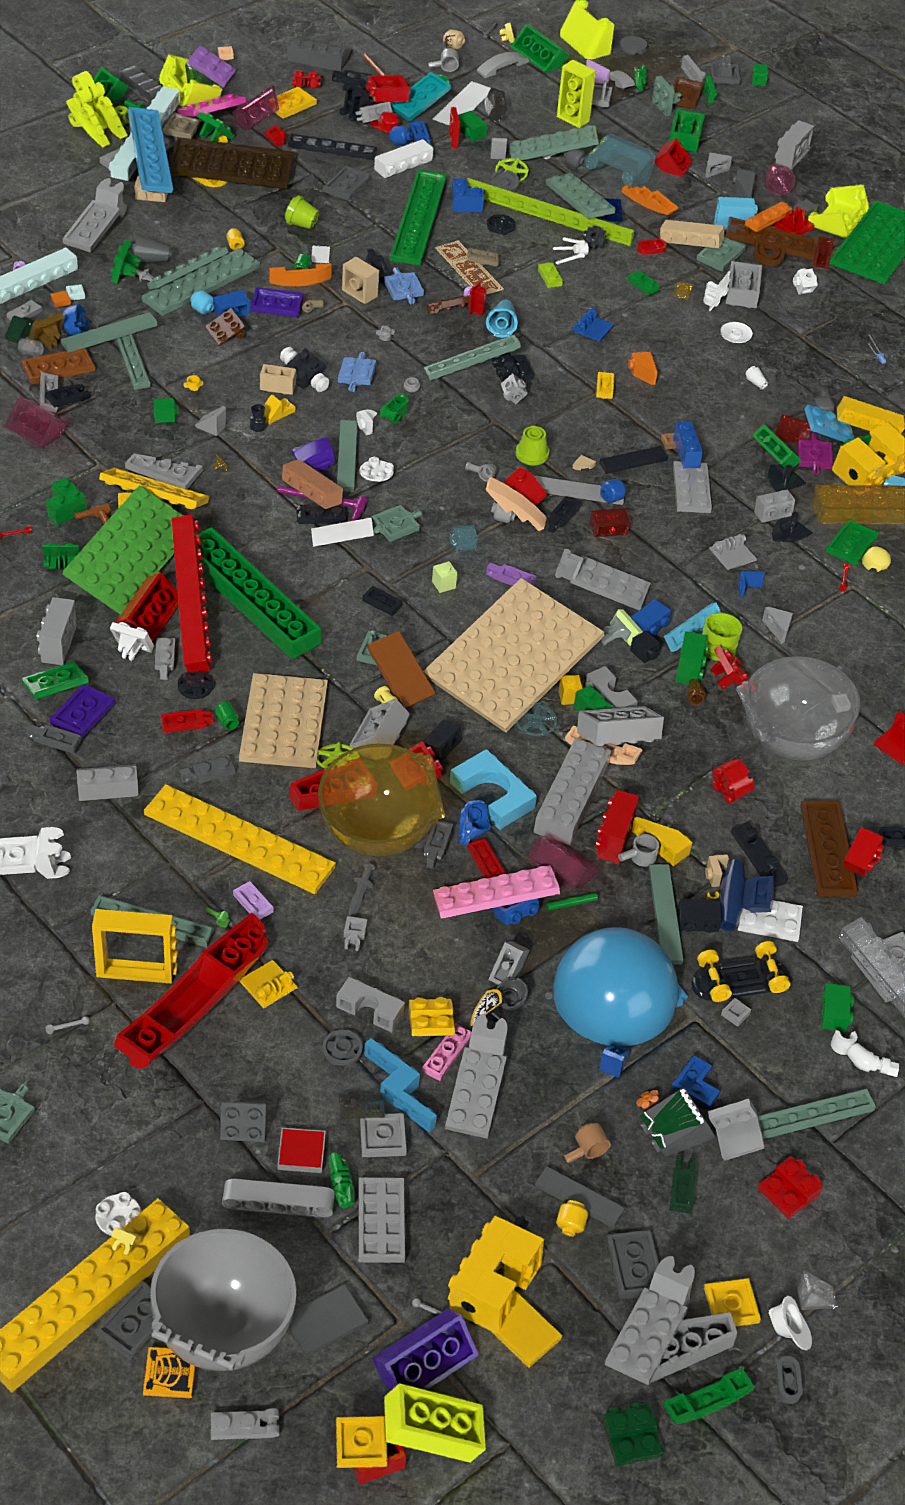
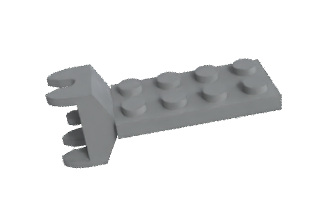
[62,178,127,253]
[445,1014,507,1139]
[605,1256,695,1385]

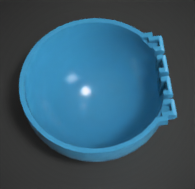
[553,927,688,1046]

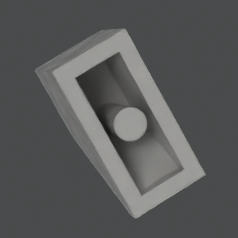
[488,941,530,985]

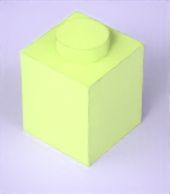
[432,562,457,593]

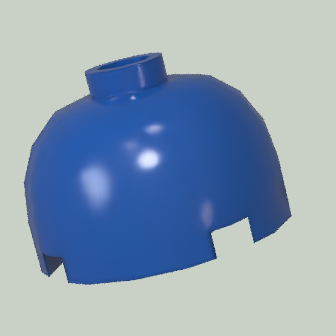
[62,304,90,336]

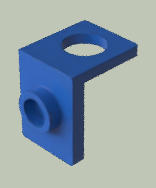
[738,571,765,598]

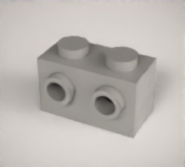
[754,490,795,523]

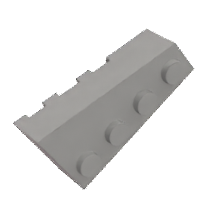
[650,1312,737,1383]

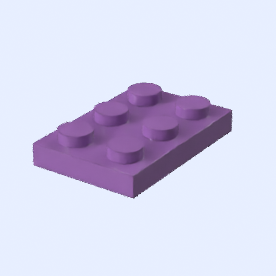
[187,45,236,88]

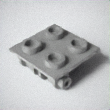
[709,534,757,570]

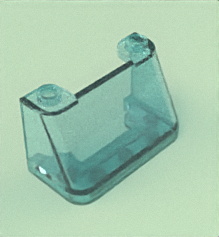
[583,134,655,188]

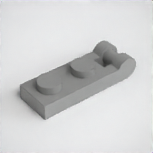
[681,55,705,86]
[211,1408,280,1440]

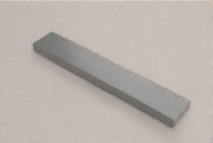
[534,476,624,505]

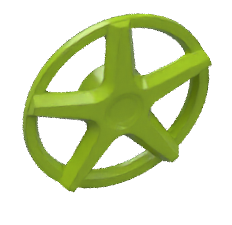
[495,158,528,182]
[316,742,358,769]

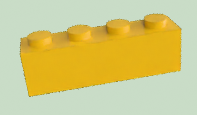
[837,396,905,434]

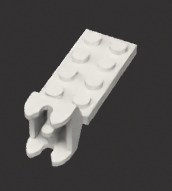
[0,827,71,879]

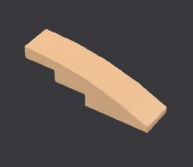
[486,477,547,531]

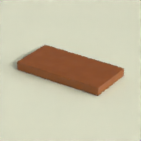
[21,348,95,385]
[366,631,436,709]

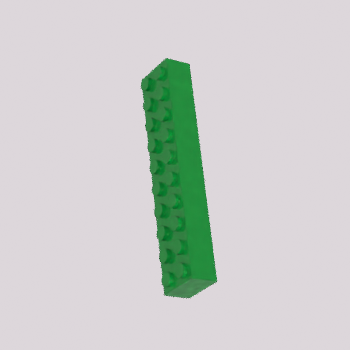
[197,527,321,660]

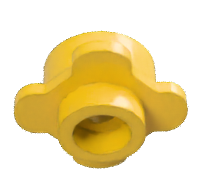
[184,375,203,391]

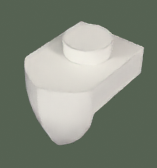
[356,410,377,435]

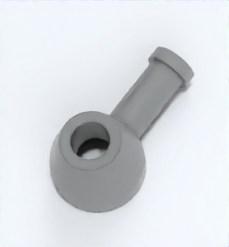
[465,462,497,482]

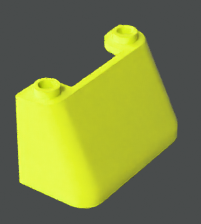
[560,0,614,59]
[159,54,222,107]
[808,185,869,238]

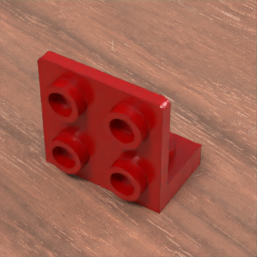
[873,711,905,765]

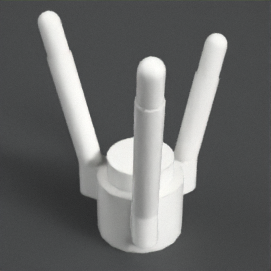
[553,238,588,264]

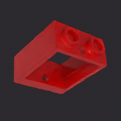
[366,75,410,102]

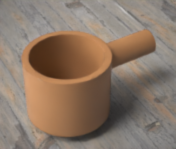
[564,1123,611,1164]

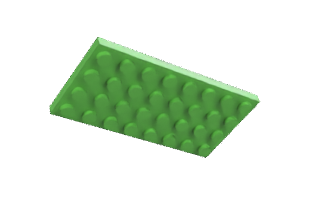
[62,485,183,615]

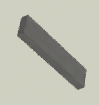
[535,1166,625,1229]

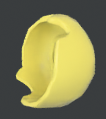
[862,546,891,572]

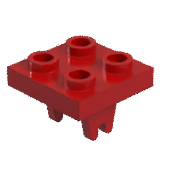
[772,206,814,235]
[710,645,751,690]

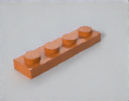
[745,202,793,232]

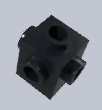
[583,225,607,249]

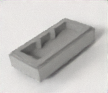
[7,300,42,325]

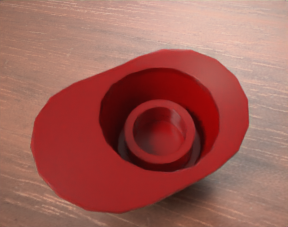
[370,112,401,134]

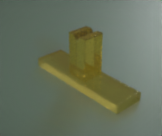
[212,454,228,471]

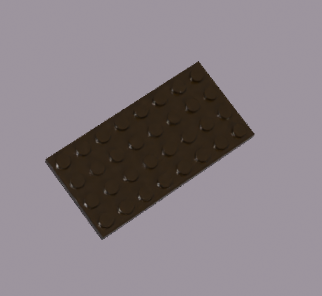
[169,137,295,189]

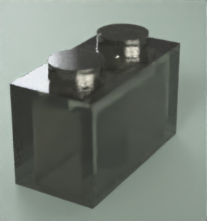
[484,87,507,123]

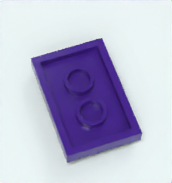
[251,287,303,317]
[50,684,115,739]

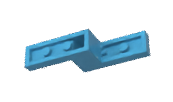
[364,1038,437,1133]

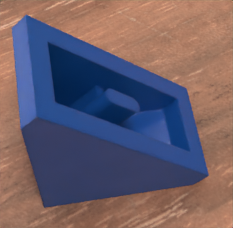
[599,1044,631,1078]

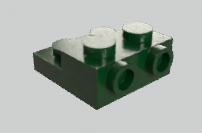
[602,1402,663,1467]

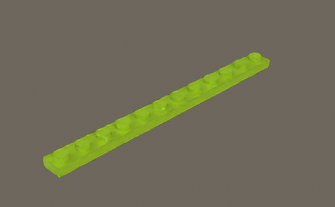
[468,178,634,246]

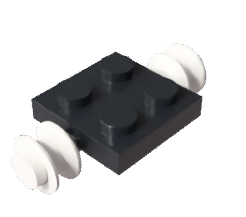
[280,347,329,392]

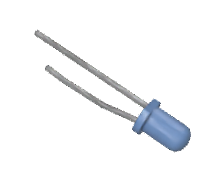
[868,334,886,364]

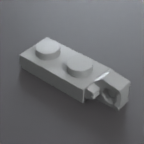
[155,638,175,680]

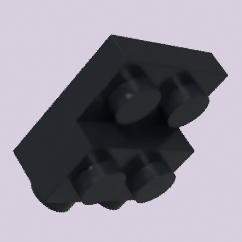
[491,352,534,382]

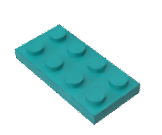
[391,72,451,121]

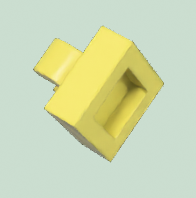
[500,23,515,43]
[112,1228,142,1255]

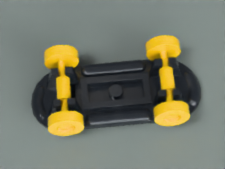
[691,941,791,1002]

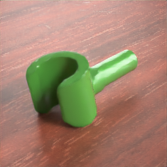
[205,907,230,928]

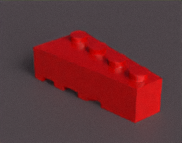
[288,755,378,811]

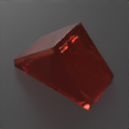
[813,236,834,269]

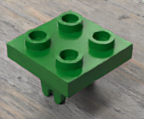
[197,112,235,142]
[110,240,141,284]

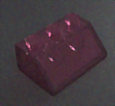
[233,85,279,131]
[4,396,67,449]
[527,836,600,890]

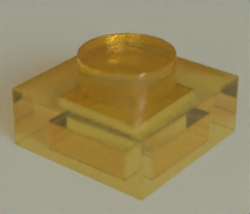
[674,282,693,299]

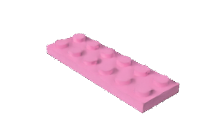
[433,865,560,919]

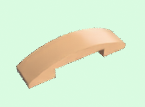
[565,726,642,765]

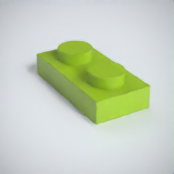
[538,262,563,288]

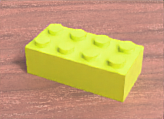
[557,60,596,128]
[384,1383,486,1462]

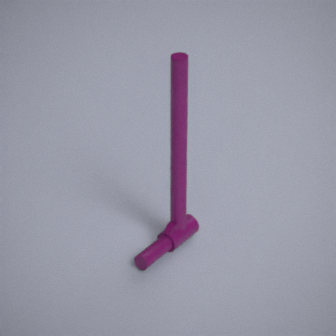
[277,486,367,521]

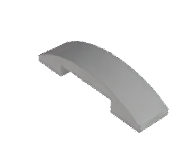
[477,52,529,78]

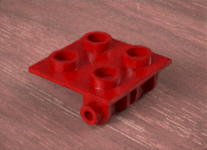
[292,71,321,88]

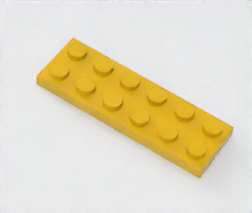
[99,468,209,509]

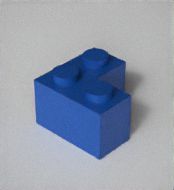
[451,178,484,212]

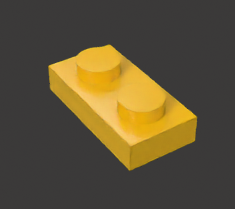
[596,372,614,399]

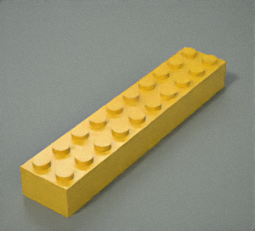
[0,1198,190,1393]

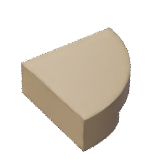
[573,455,596,470]

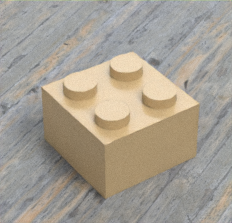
[342,257,379,304]

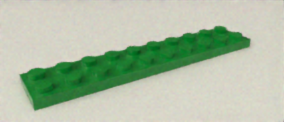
[390,170,447,265]

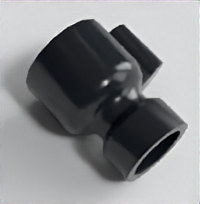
[250,404,266,432]

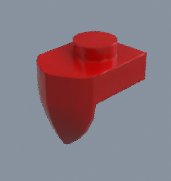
[265,125,287,146]

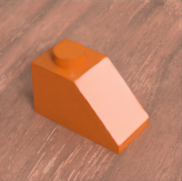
[628,352,657,385]

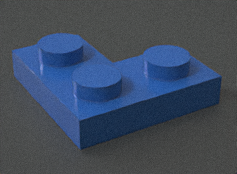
[671,1056,720,1110]

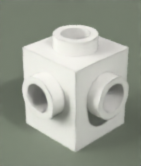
[793,268,818,295]

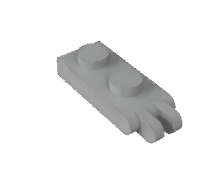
[355,102,392,123]

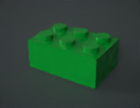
[669,109,705,152]

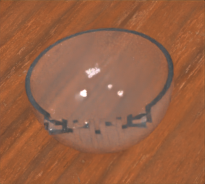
[736,656,860,761]

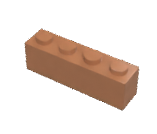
[282,459,343,509]

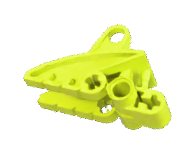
[66,71,128,147]

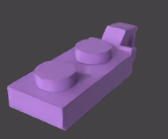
[486,563,537,586]

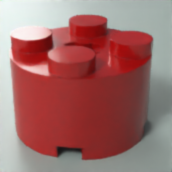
[712,758,754,804]

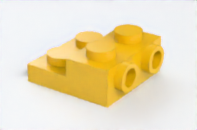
[409,997,455,1036]

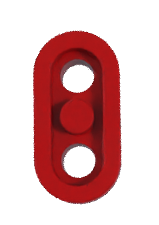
[637,238,667,255]

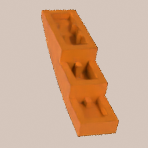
[621,182,679,215]

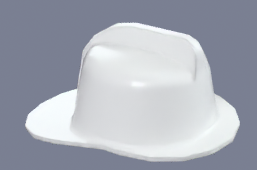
[769,1296,812,1350]

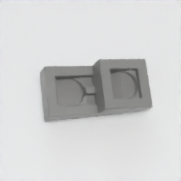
[609,70,635,88]

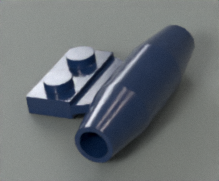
[719,859,775,931]

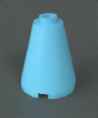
[486,300,518,338]

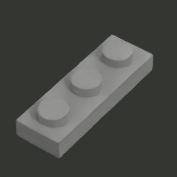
[39,372,58,413]

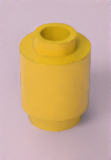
[227,228,245,250]

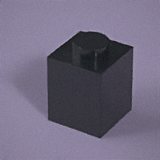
[630,631,660,663]

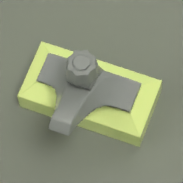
[601,609,643,646]

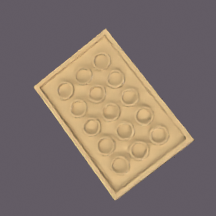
[239,673,328,768]

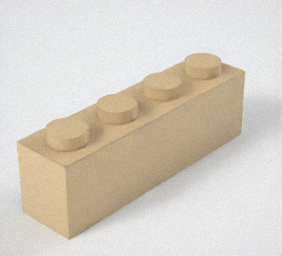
[660,220,724,248]

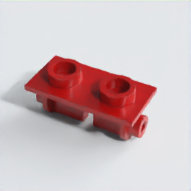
[468,282,487,316]

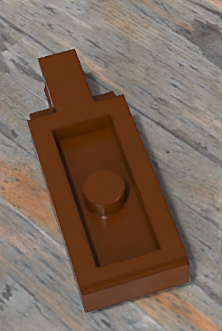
[426,295,470,314]

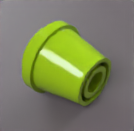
[285,195,319,230]
[516,426,550,466]

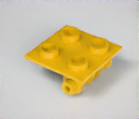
[239,960,298,1009]

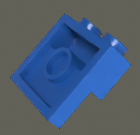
[492,898,540,925]

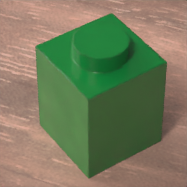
[751,64,768,86]
[154,398,178,423]

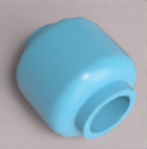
[190,290,215,315]

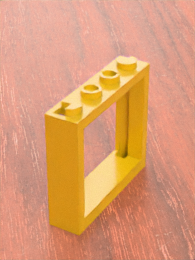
[92,909,178,983]

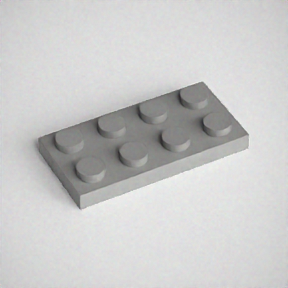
[673,461,712,513]
[359,1178,405,1263]

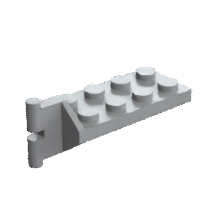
[555,549,650,611]

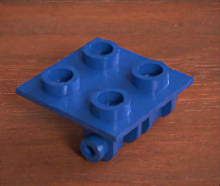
[571,308,614,342]

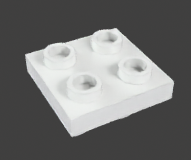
[110,622,154,661]

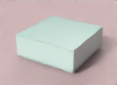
[66,284,85,300]

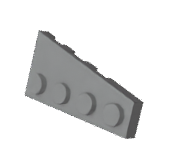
[125,453,203,489]

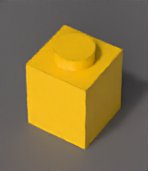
[558,675,582,705]

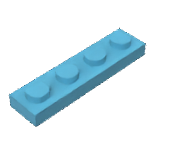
[664,602,721,652]

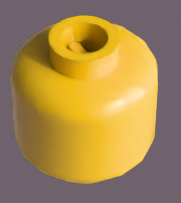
[556,1200,588,1236]

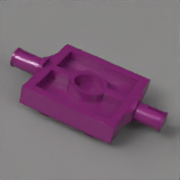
[797,433,833,475]

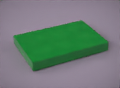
[825,519,879,566]
[22,662,89,700]

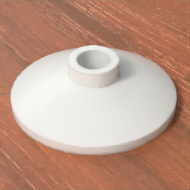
[721,322,752,343]

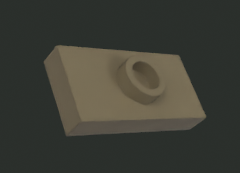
[467,248,499,266]

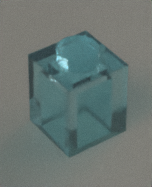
[450,525,477,552]

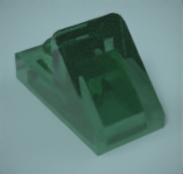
[185,63,213,86]
[5,315,34,344]

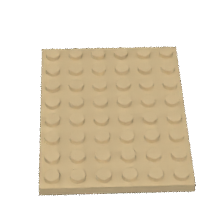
[423,578,604,733]

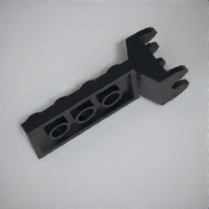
[339,82,383,121]

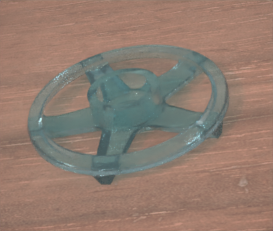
[516,703,557,736]

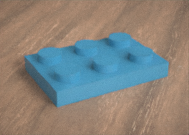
[804,405,855,442]

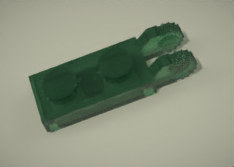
[669,1155,696,1214]

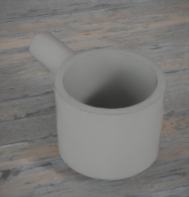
[429,48,459,72]
[618,834,659,867]

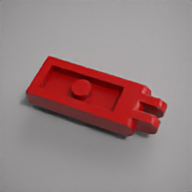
[160,709,214,733]

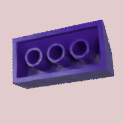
[372,1309,479,1391]

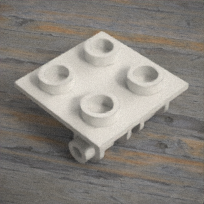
[704,271,730,311]

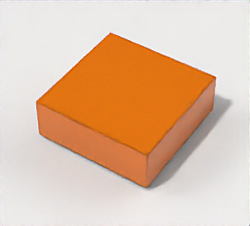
[51,291,71,308]

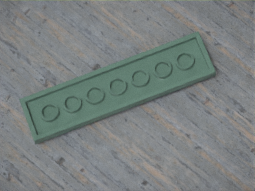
[142,248,260,316]

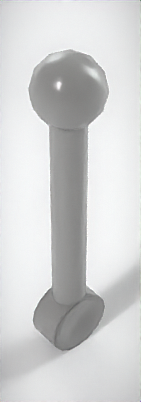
[45,1016,90,1034]
[412,1298,442,1315]

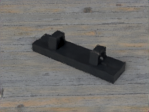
[731,822,788,888]

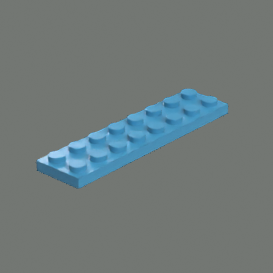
[128,107,173,193]

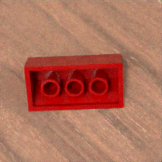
[115,572,179,643]

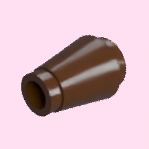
[687,679,706,705]

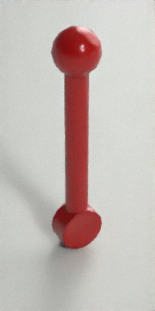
[0,526,32,538]
[839,564,850,592]

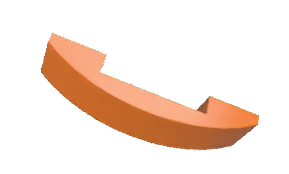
[269,263,332,286]

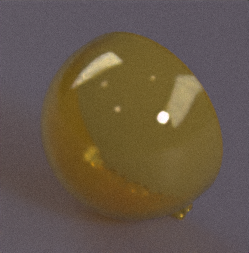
[318,744,445,858]

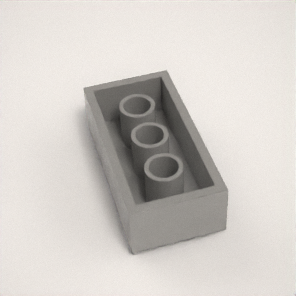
[577,706,664,746]

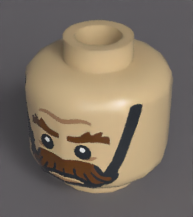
[443,29,465,49]

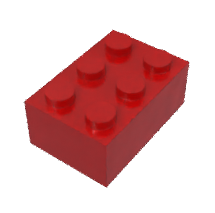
[595,790,639,864]

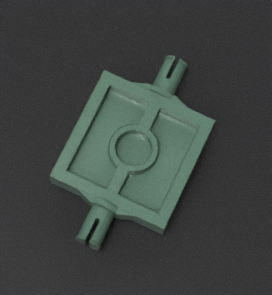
[371,505,422,542]
[0,1084,35,1144]

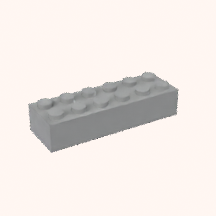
[534,738,611,845]

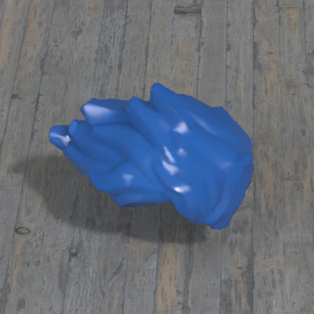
[458,800,491,846]

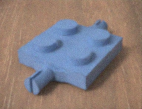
[384,267,424,304]
[338,352,376,392]

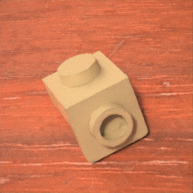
[705,855,729,887]

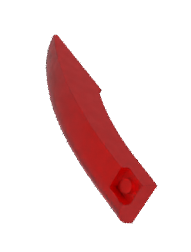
[114,912,268,1069]

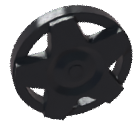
[487,214,515,235]
[177,671,213,699]

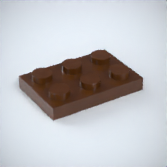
[672,77,704,109]

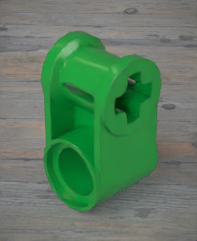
[380,394,408,424]

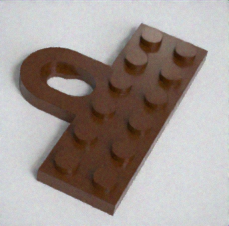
[725,216,817,267]

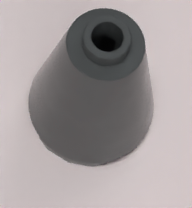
[129,231,172,263]

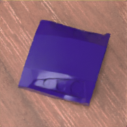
[292,437,335,472]

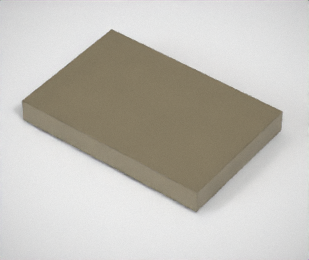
[162,113,201,139]

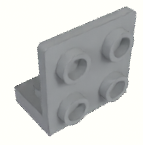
[708,1099,765,1160]

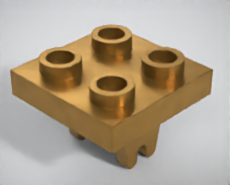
[28,313,65,350]

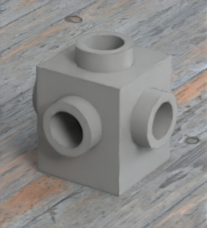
[501,374,528,404]

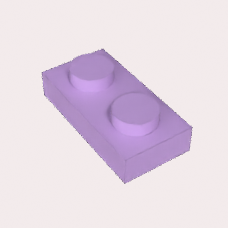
[233,881,273,919]

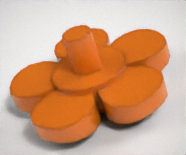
[636,1090,660,1110]

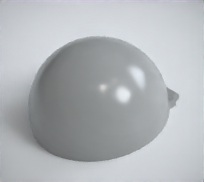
[151,1229,296,1371]

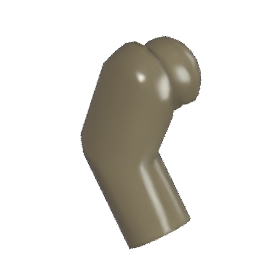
[302,300,323,313]

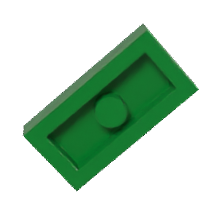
[703,76,717,104]
[627,270,660,296]

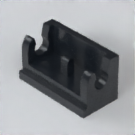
[423,719,462,762]

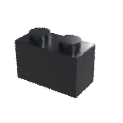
[678,899,721,933]

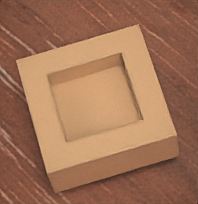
[218,47,234,60]

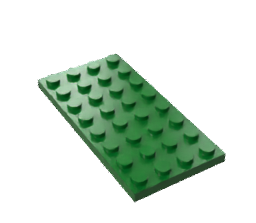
[829,200,905,284]

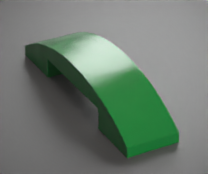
[662,1368,755,1424]

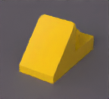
[264,395,295,424]

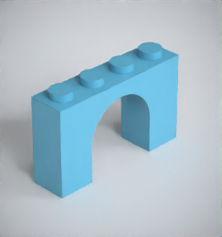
[450,749,537,830]

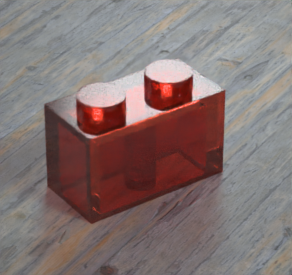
[776,414,812,445]
[590,508,630,538]

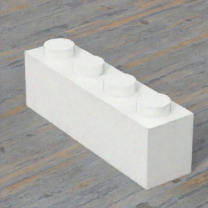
[374,139,433,178]

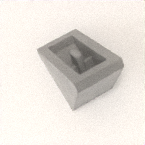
[490,138,507,159]
[705,153,732,178]
[195,406,226,436]
[762,607,793,644]

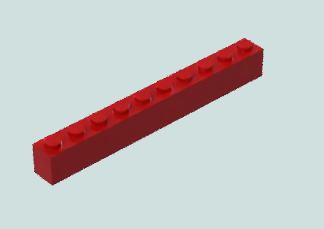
[171,514,212,672]

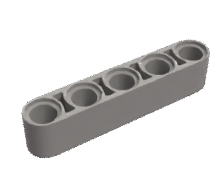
[222,1179,335,1217]

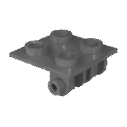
[220,1101,266,1142]

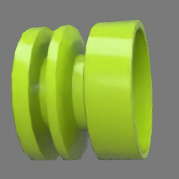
[702,613,743,661]

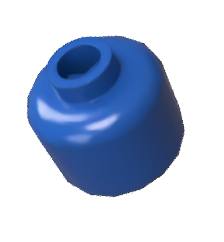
[390,126,412,145]
[600,479,626,503]

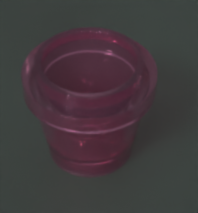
[765,163,795,196]

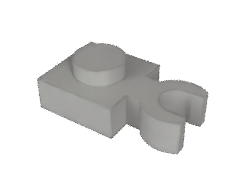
[344,916,367,951]

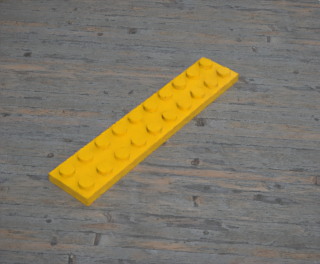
[144,784,336,894]

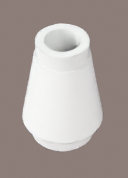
[745,366,768,390]

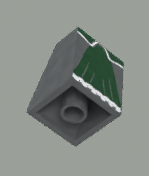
[640,1088,715,1157]

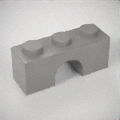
[585,666,638,708]
[336,977,405,1032]

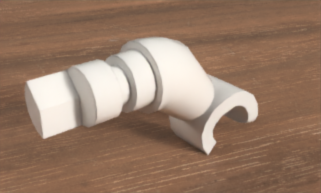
[831,1030,899,1077]

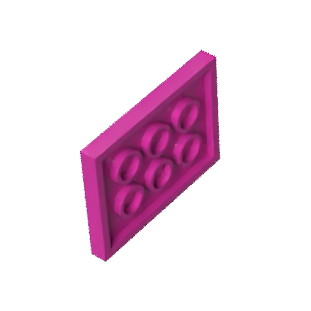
[176,93,247,116]

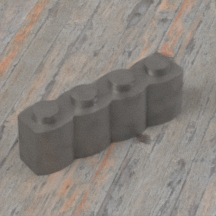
[119,66,162,105]

